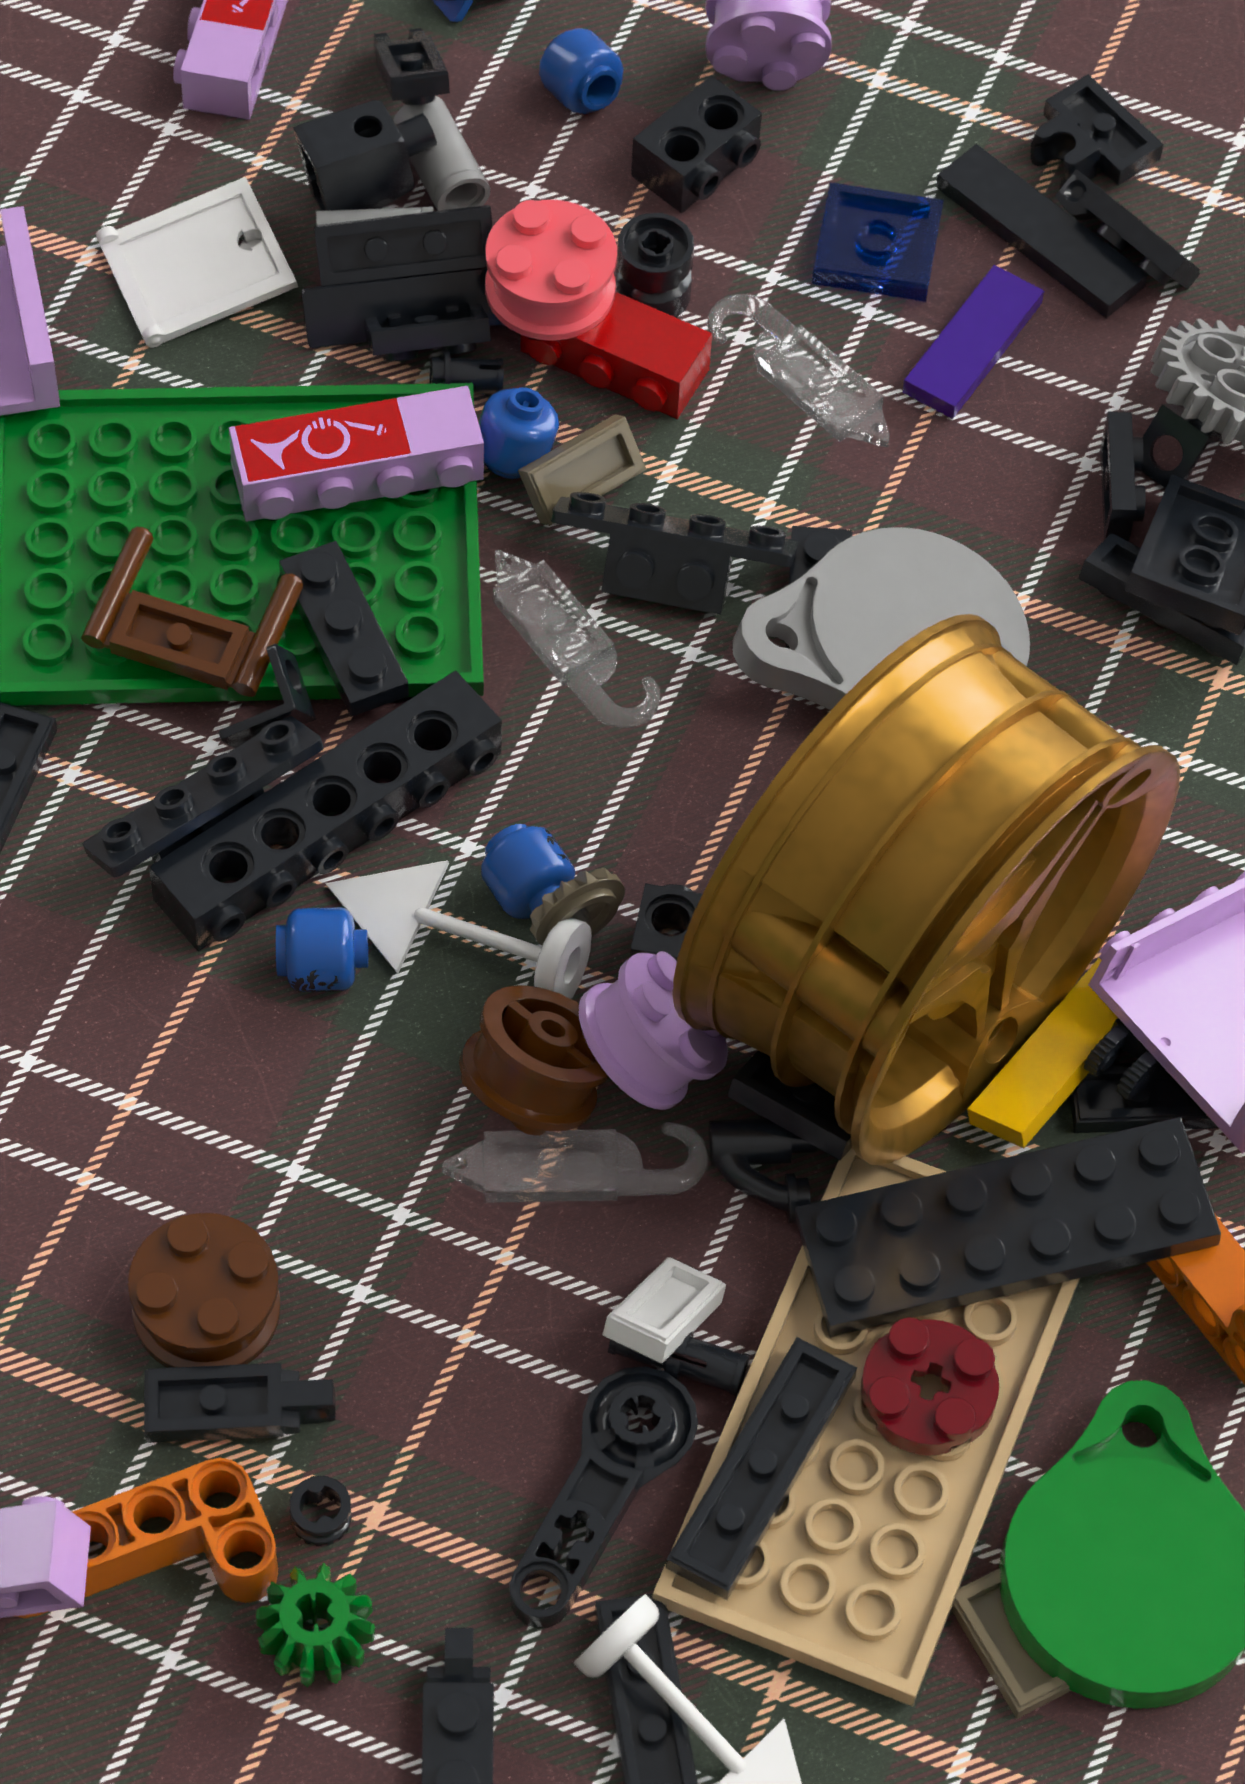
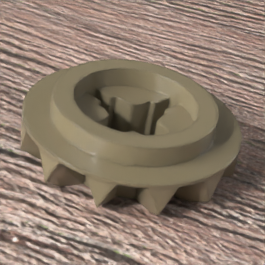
[530,868,625,946]

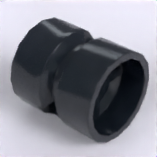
[616,213,694,318]

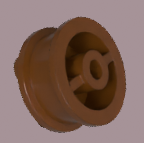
[459,985,610,1136]
[128,1213,280,1368]

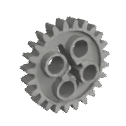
[1150,318,1245,449]

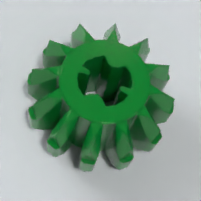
[256,1563,375,1688]

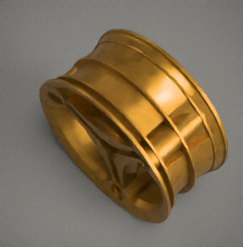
[672,614,1180,1166]

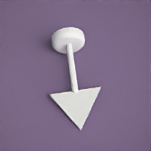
[326,860,592,999]
[574,1594,802,1784]

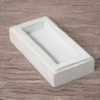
[603,1257,726,1363]

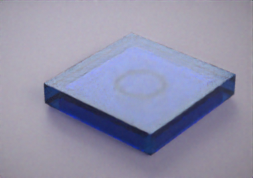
[811,182,944,302]

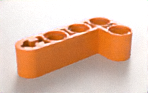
[1146,1213,1245,1385]
[15,1458,278,1618]

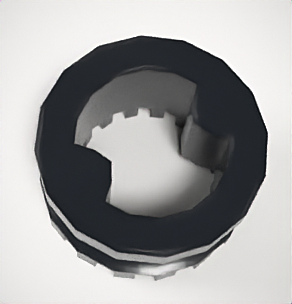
[289,1476,352,1546]

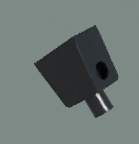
[293,100,437,211]

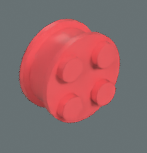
[485,200,617,340]

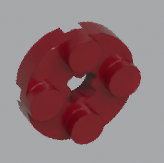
[861,1317,999,1456]

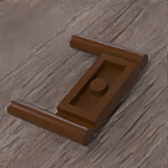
[81,527,303,697]

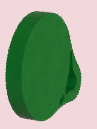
[999,1380,1245,1709]

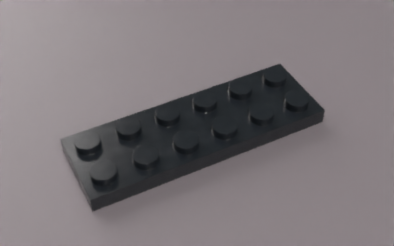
[795,1117,1221,1337]

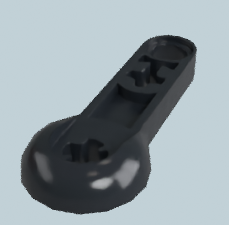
[509,1366,698,1629]

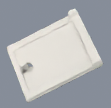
[96,177,298,348]

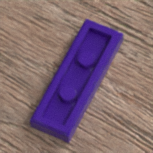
[902,265,1044,419]

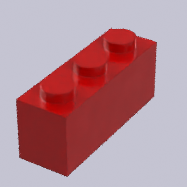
[520,291,712,419]

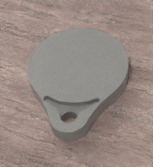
[732,527,1030,711]

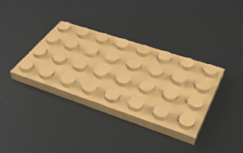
[652,1147,1080,1706]

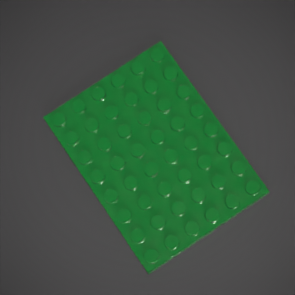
[0,383,484,706]

